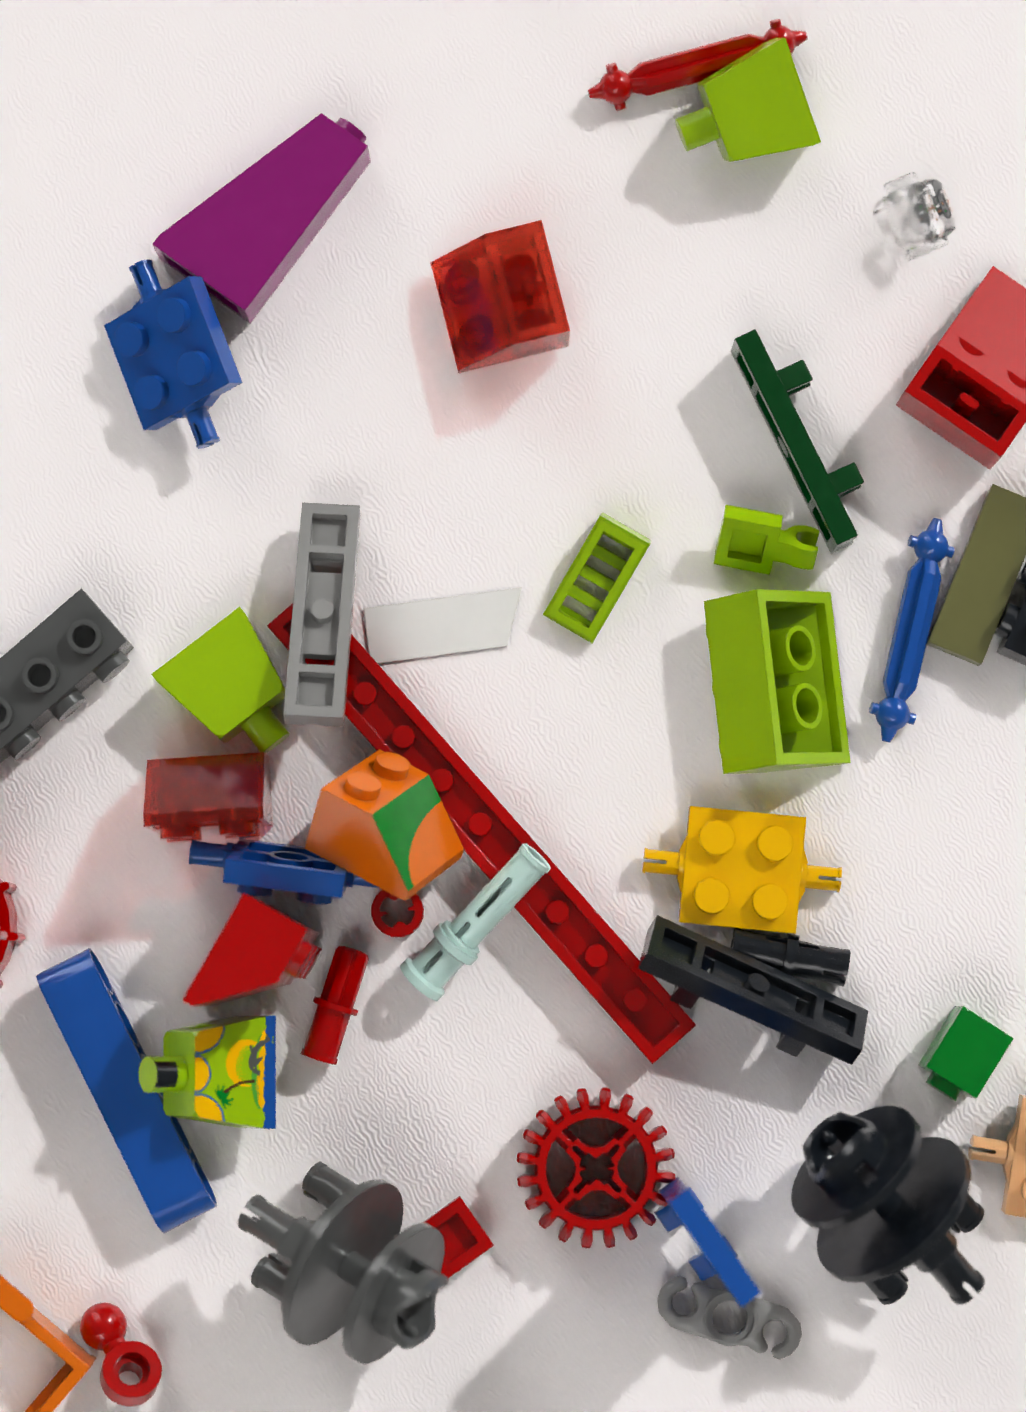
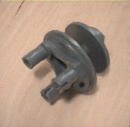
[237,1162,449,1364]

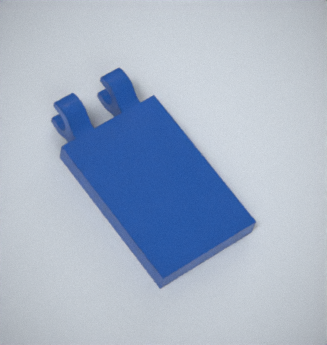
[654,1177,762,1308]

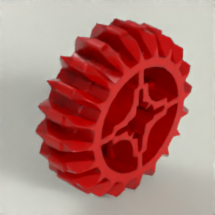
[516,1087,676,1248]

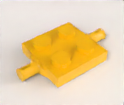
[642,806,842,934]

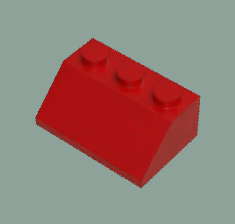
[182,893,322,1007]

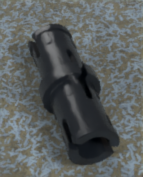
[730,928,851,987]

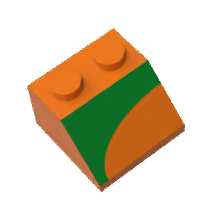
[305,749,464,901]

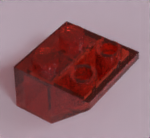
[430,220,570,374]
[143,752,274,843]

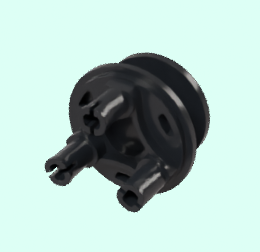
[791,1106,985,1305]

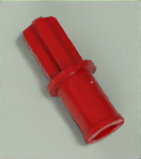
[300,946,369,1065]

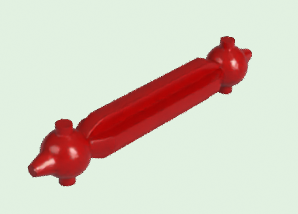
[588,19,808,111]

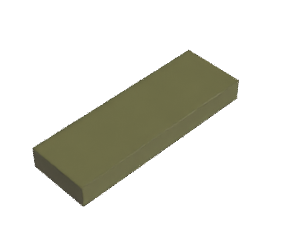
[926,484,1026,666]

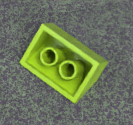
[704,589,851,774]

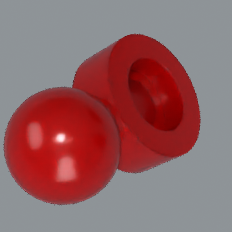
[80,1302,162,1406]

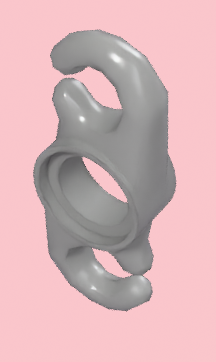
[657,1275,802,1360]

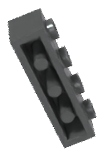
[0,588,134,763]

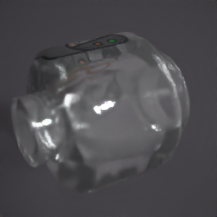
[872,172,957,262]

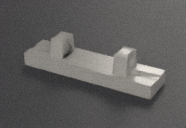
[283,502,360,727]

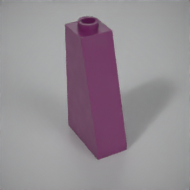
[152,113,371,324]

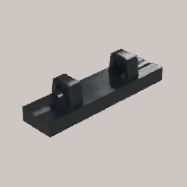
[638,915,868,1065]

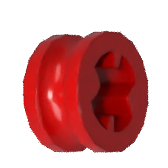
[371,889,424,938]

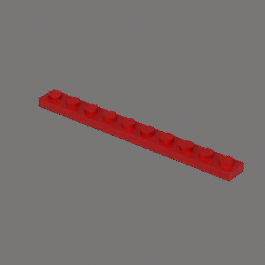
[267,603,696,1064]

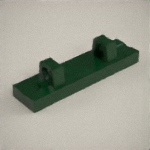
[730,329,864,554]

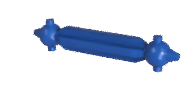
[869,518,955,743]

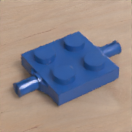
[104,259,243,449]
[189,838,379,904]

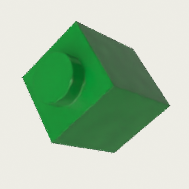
[918,1006,1014,1101]

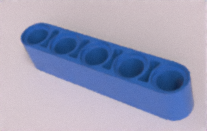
[36,948,217,1234]

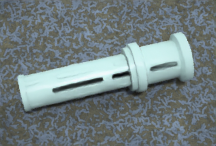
[400,843,551,1001]

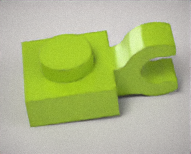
[713,505,819,575]

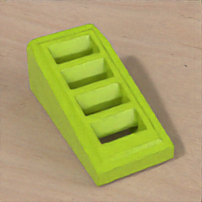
[543,512,652,644]

